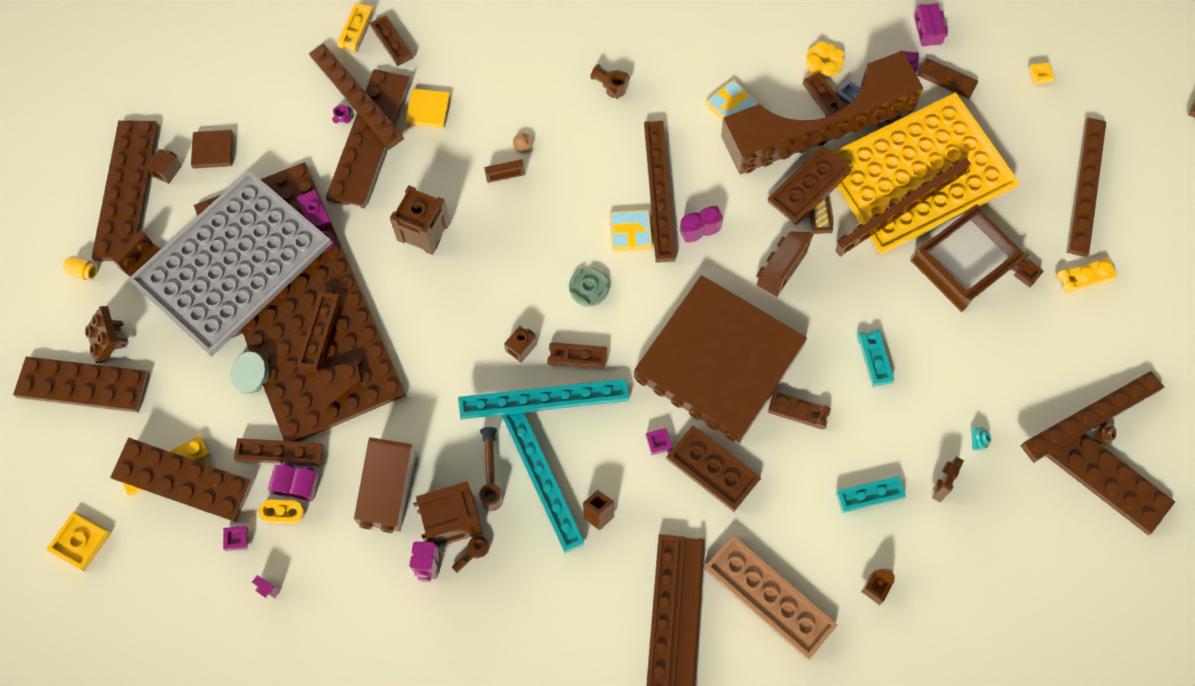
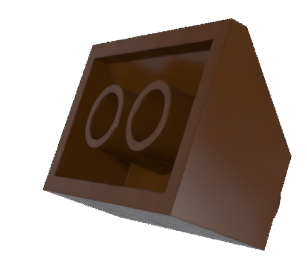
[756,231,814,297]

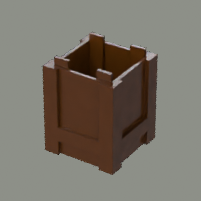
[390,185,450,255]
[413,481,483,547]

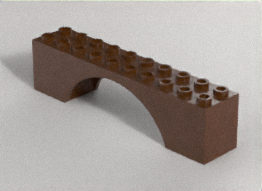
[721,51,924,175]

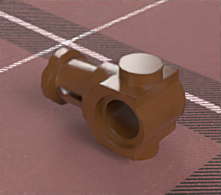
[590,64,630,99]

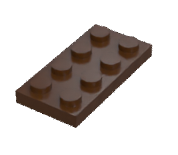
[767,146,852,225]
[666,425,761,512]

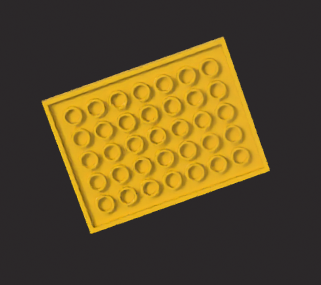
[832,92,1020,255]

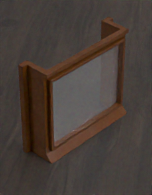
[911,205,1029,312]

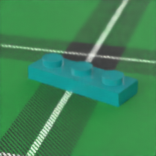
[836,476,906,513]

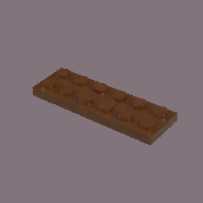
[13,356,150,413]
[1046,418,1175,536]
[110,437,253,522]

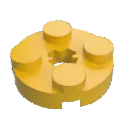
[806,41,844,79]

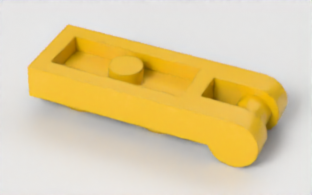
[338,3,374,52]
[1056,258,1118,293]

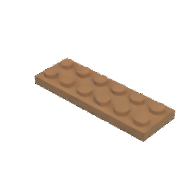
[704,535,838,661]

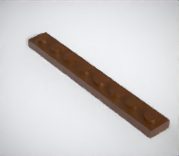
[308,43,404,150]
[1066,117,1107,257]
[644,121,676,263]
[835,158,971,257]
[1020,371,1165,463]

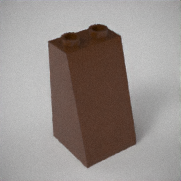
[354,437,418,533]

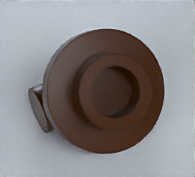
[1094,422,1117,444]

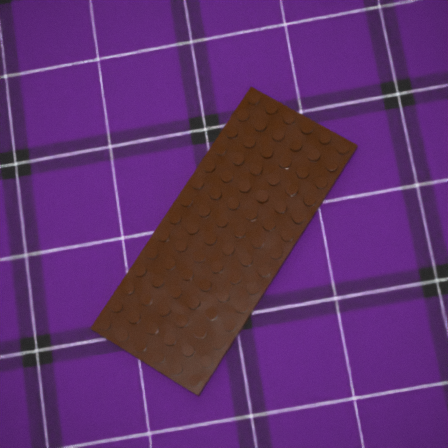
[193,162,406,442]

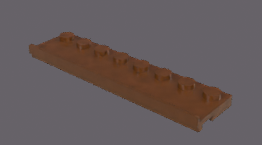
[326,69,412,209]
[646,534,705,686]

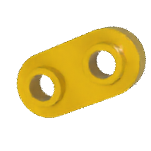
[259,500,304,524]

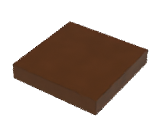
[191,130,233,169]

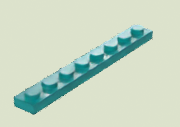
[458,379,630,420]
[501,413,585,553]

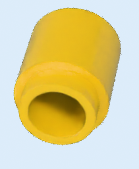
[63,255,97,280]

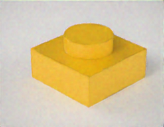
[1029,62,1055,85]

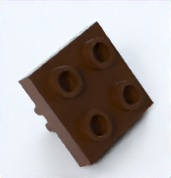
[85,306,129,363]

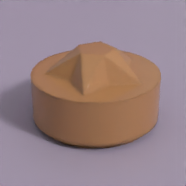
[513,133,532,153]

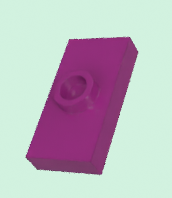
[296,190,331,229]

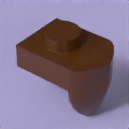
[861,569,895,605]

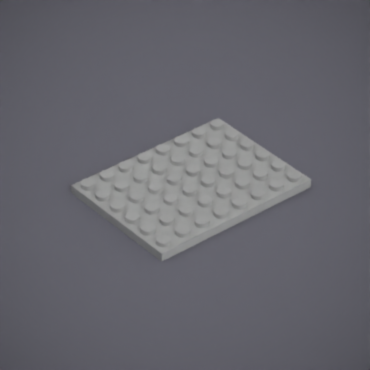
[128,170,332,357]

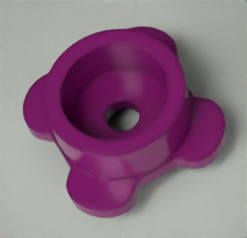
[332,105,352,124]

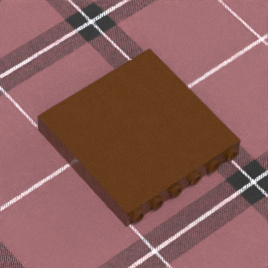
[634,275,807,443]

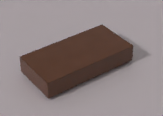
[484,159,525,183]

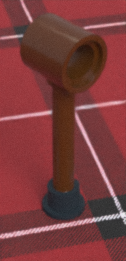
[479,427,503,511]

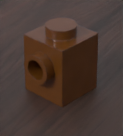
[146,149,182,184]
[504,326,537,363]
[583,490,614,530]

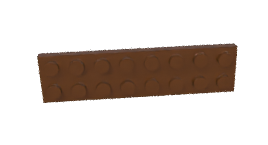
[91,120,159,261]

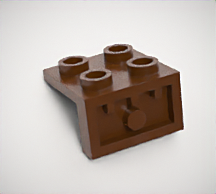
[112,230,161,277]

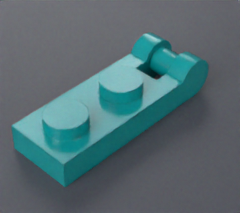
[857,329,894,387]

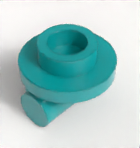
[971,427,991,450]

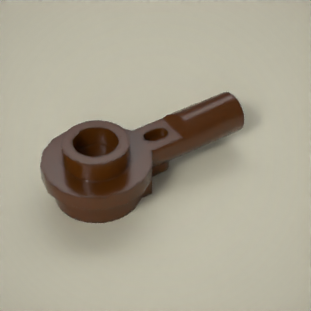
[451,536,490,573]

